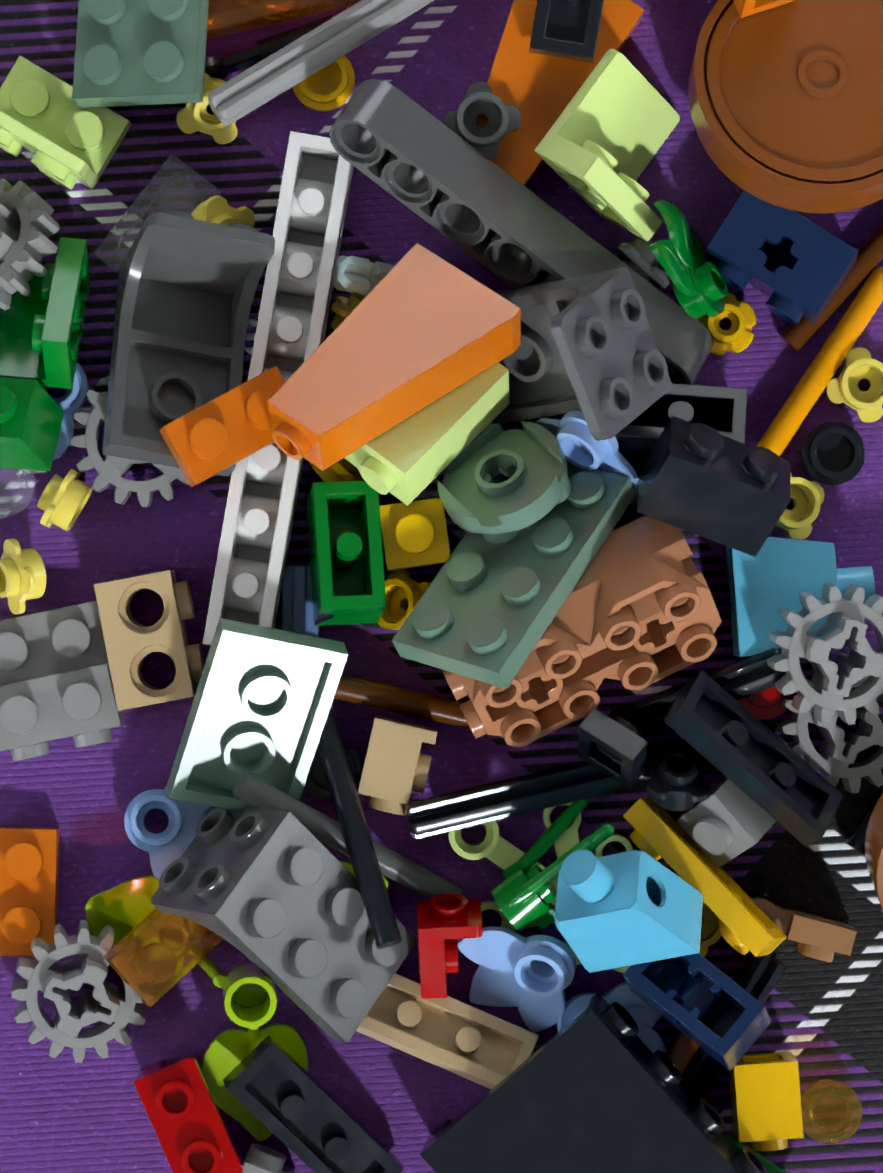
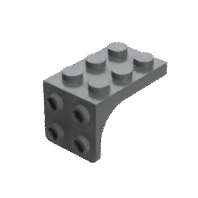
[102,210,275,477]
[495,267,673,441]
[151,806,418,1043]

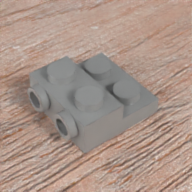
[0,600,126,762]

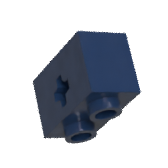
[707,190,858,325]
[623,953,771,1071]

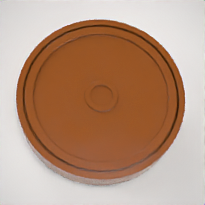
[688,0,883,214]

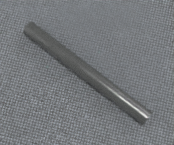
[233,772,462,900]

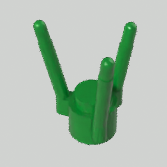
[491,798,614,932]

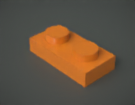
[159,366,285,488]
[0,826,60,957]

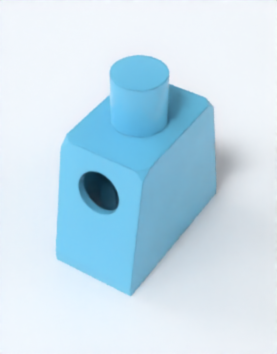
[725,537,875,657]
[554,849,703,973]

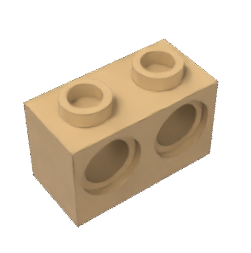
[94,570,205,711]

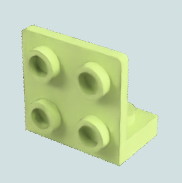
[534,49,680,242]
[0,55,132,190]

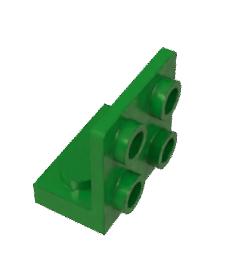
[0,237,91,389]

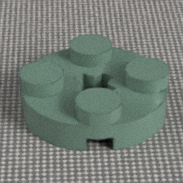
[438,421,571,544]

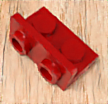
[133,1056,244,1173]

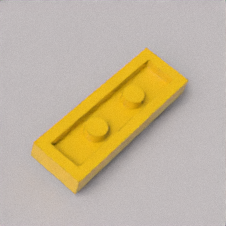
[623,798,787,957]

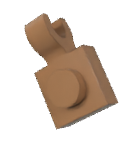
[750,897,857,962]

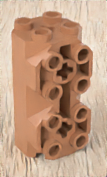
[441,515,722,747]

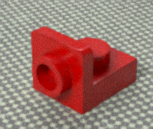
[417,893,483,999]

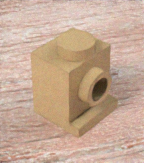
[358,716,438,815]

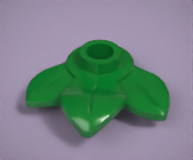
[649,199,728,319]

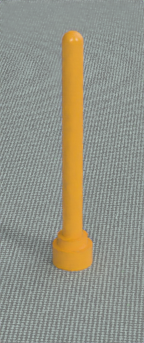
[757,267,883,457]

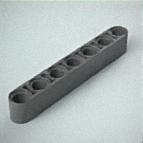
[329,79,713,385]

